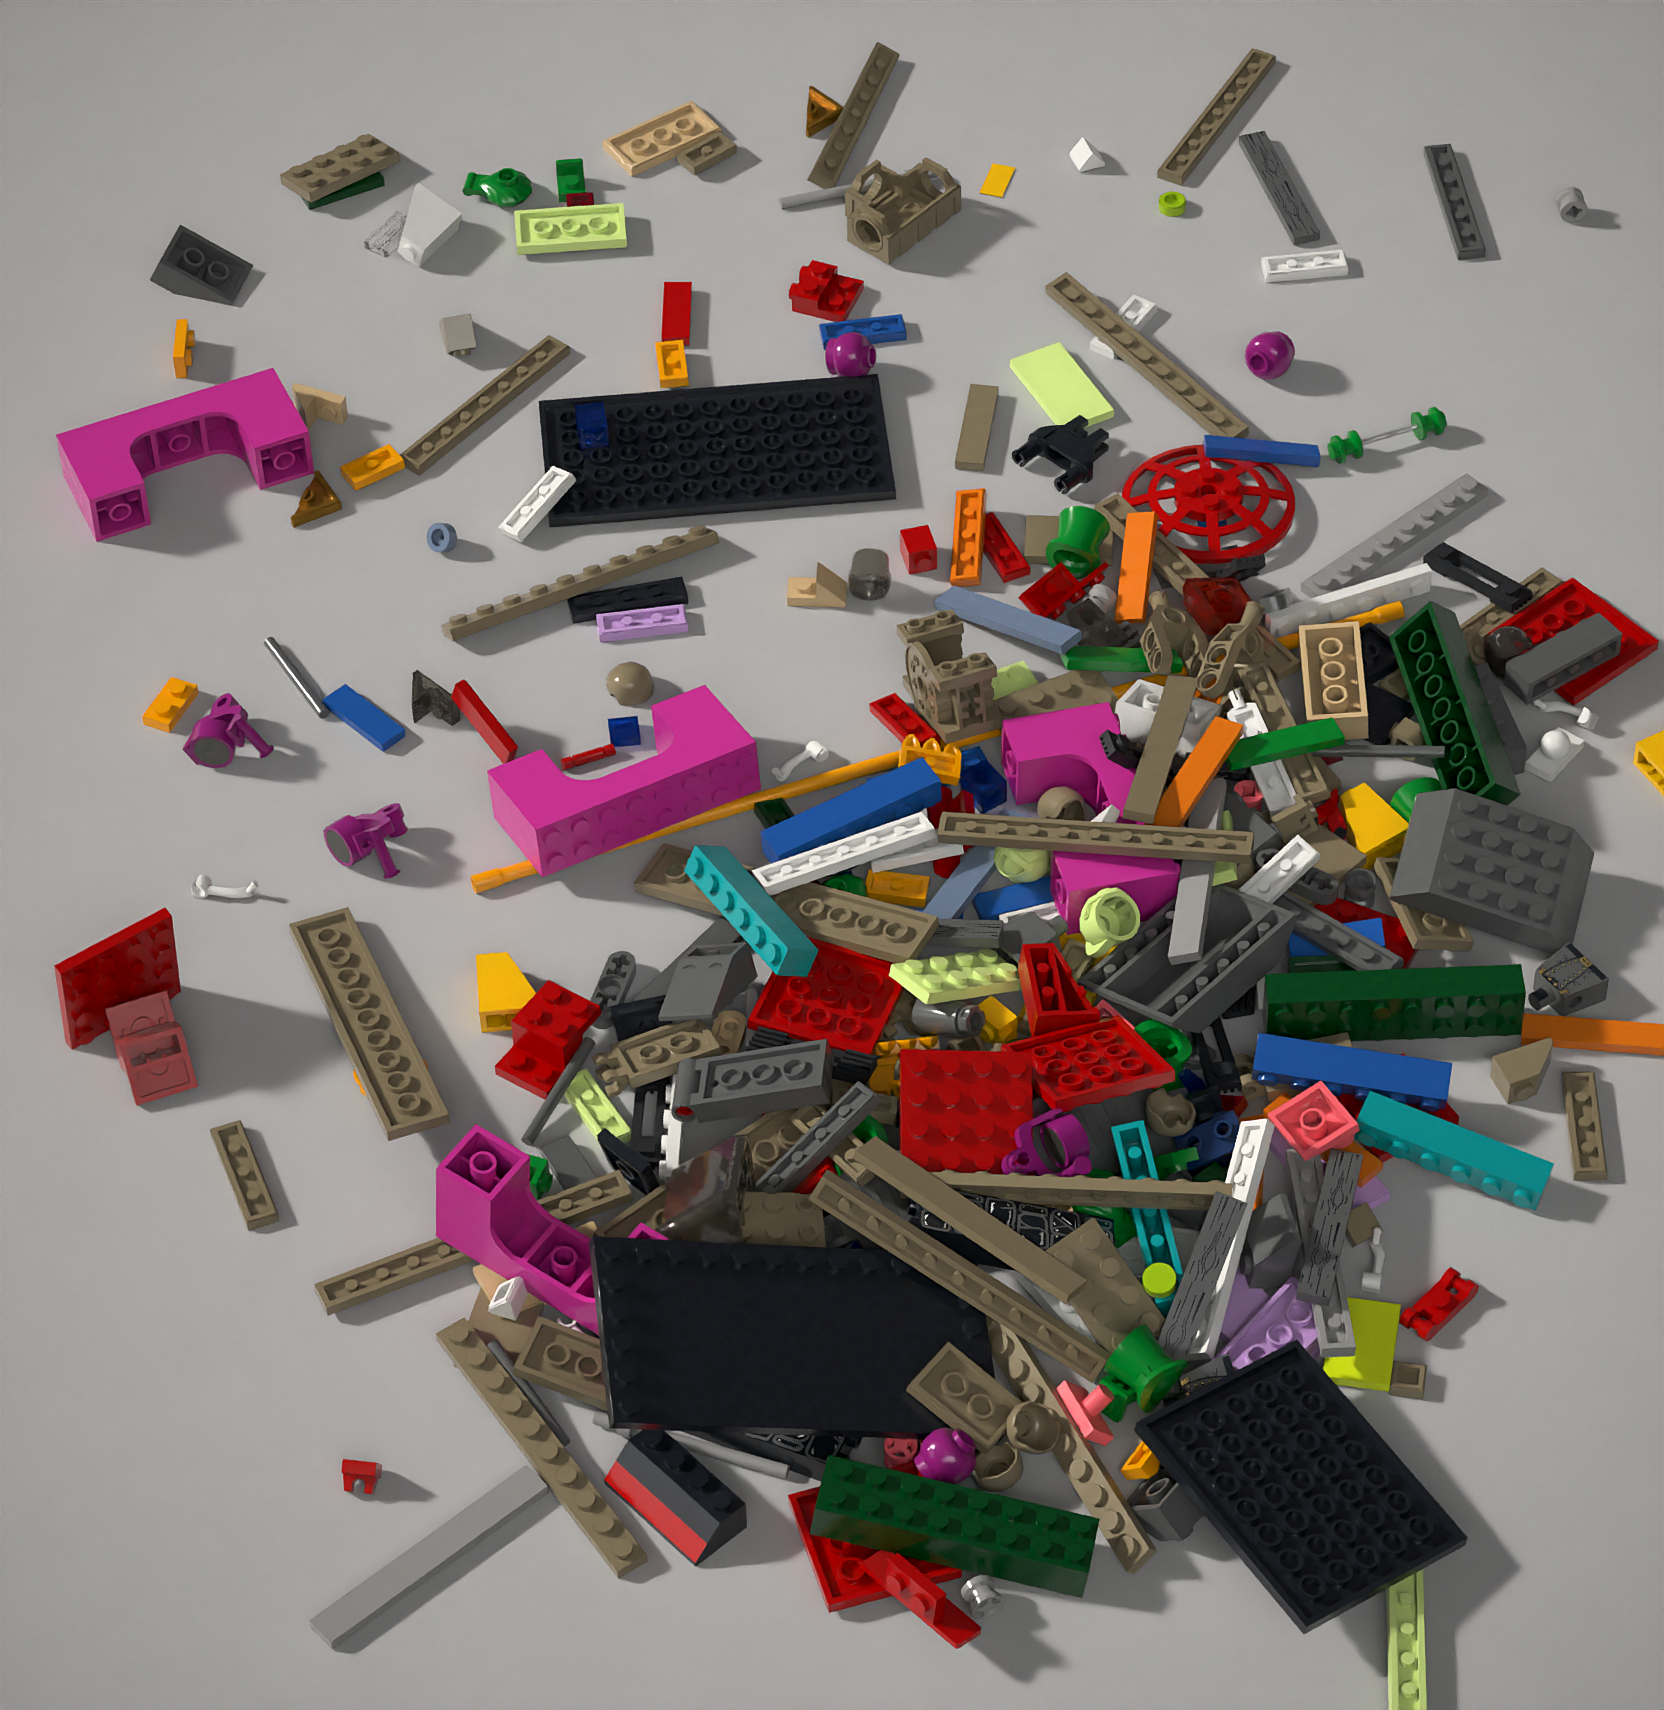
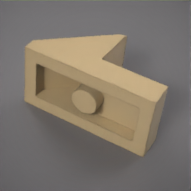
[292,383,348,431]
[787,562,848,607]

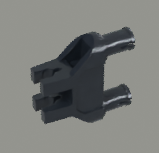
[1011,415,1109,494]

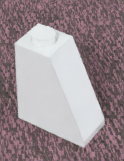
[397,183,462,267]

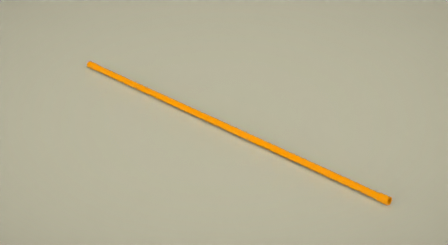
[470,601,1405,893]

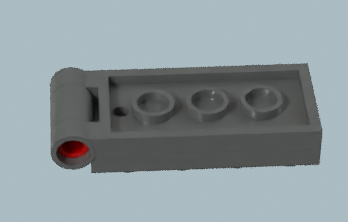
[671,1039,834,1123]

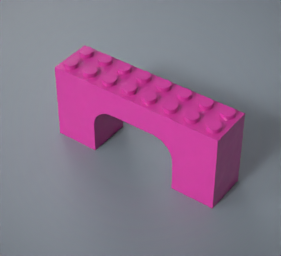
[56,368,314,542]
[487,685,761,877]
[1001,702,1181,935]
[436,1124,670,1335]

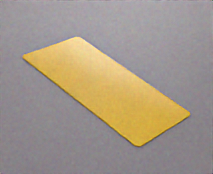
[979,163,1015,197]

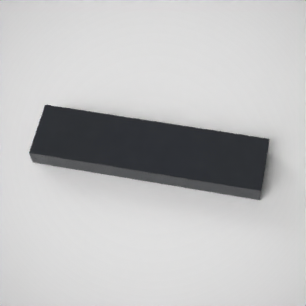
[567,576,688,624]

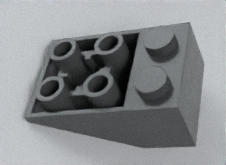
[658,942,758,1023]

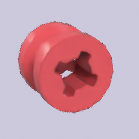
[1233,780,1263,812]
[884,1438,918,1468]

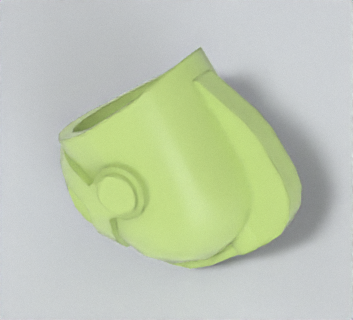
[993,847,1052,884]
[1079,887,1140,958]

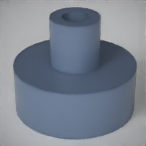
[427,523,457,552]

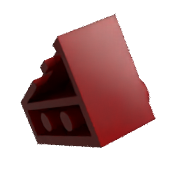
[1018,943,1101,1037]

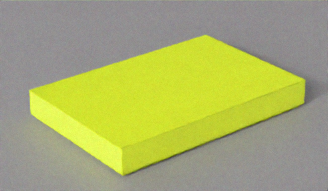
[1323,1297,1401,1392]

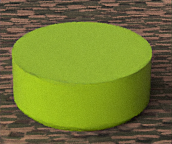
[1158,191,1186,217]
[1142,1263,1177,1298]

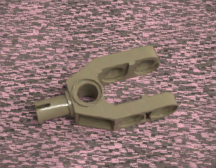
[1140,590,1211,684]
[1195,601,1265,720]

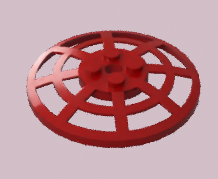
[1122,444,1295,564]

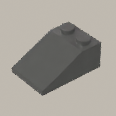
[150,224,253,306]

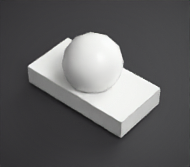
[1525,727,1584,783]

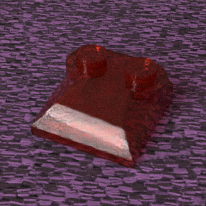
[1182,577,1263,635]

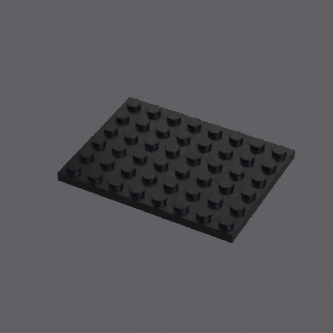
[1134,1340,1468,1635]

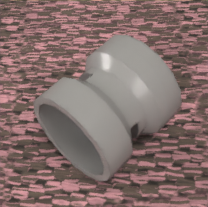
[1078,584,1117,626]

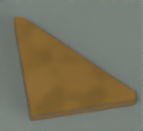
[806,86,843,138]
[291,470,342,528]

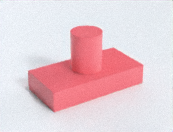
[1056,1380,1114,1446]

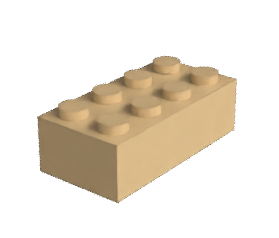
[1299,621,1368,740]

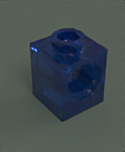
[575,402,609,449]
[960,759,1007,814]

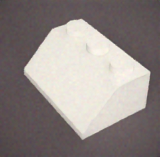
[1115,679,1222,760]

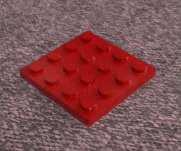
[1488,577,1659,706]
[54,907,181,1050]
[747,936,905,1055]
[1001,1015,1175,1112]
[899,1049,1033,1176]
[788,1461,962,1613]

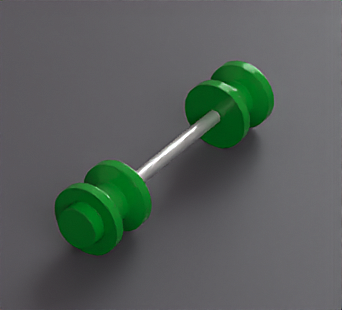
[1327,407,1447,464]

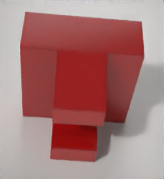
[341,1459,383,1495]

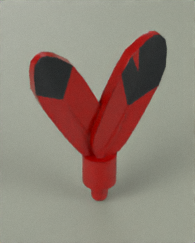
[1314,788,1347,841]

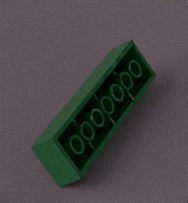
[1389,601,1521,806]
[1262,964,1526,1041]
[810,1455,1100,1598]

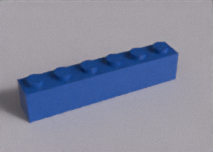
[760,757,942,864]
[1251,1033,1452,1111]

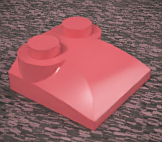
[1267,1081,1360,1161]

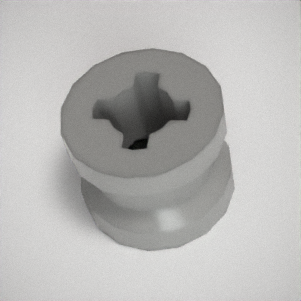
[1556,187,1588,222]
[961,1575,1004,1619]

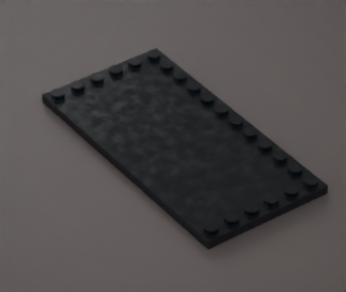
[539,374,896,527]
[589,1236,1004,1442]

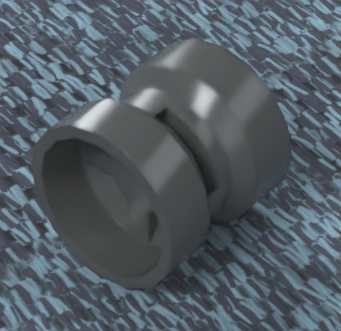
[1344,868,1376,909]

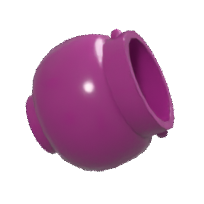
[1244,331,1295,380]
[825,332,877,377]
[914,1427,976,1484]

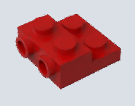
[789,260,864,322]

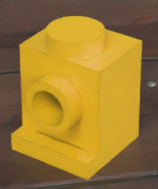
[977,995,1018,1046]

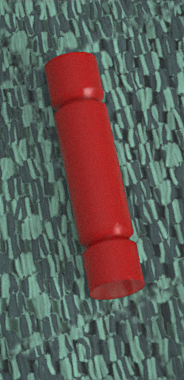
[561,743,616,771]

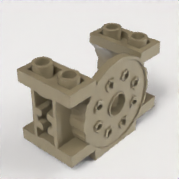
[896,609,1002,744]

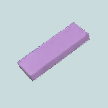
[596,604,688,642]

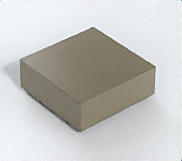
[1346,1202,1383,1247]
[1389,1361,1427,1400]

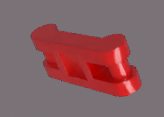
[1399,1267,1479,1342]

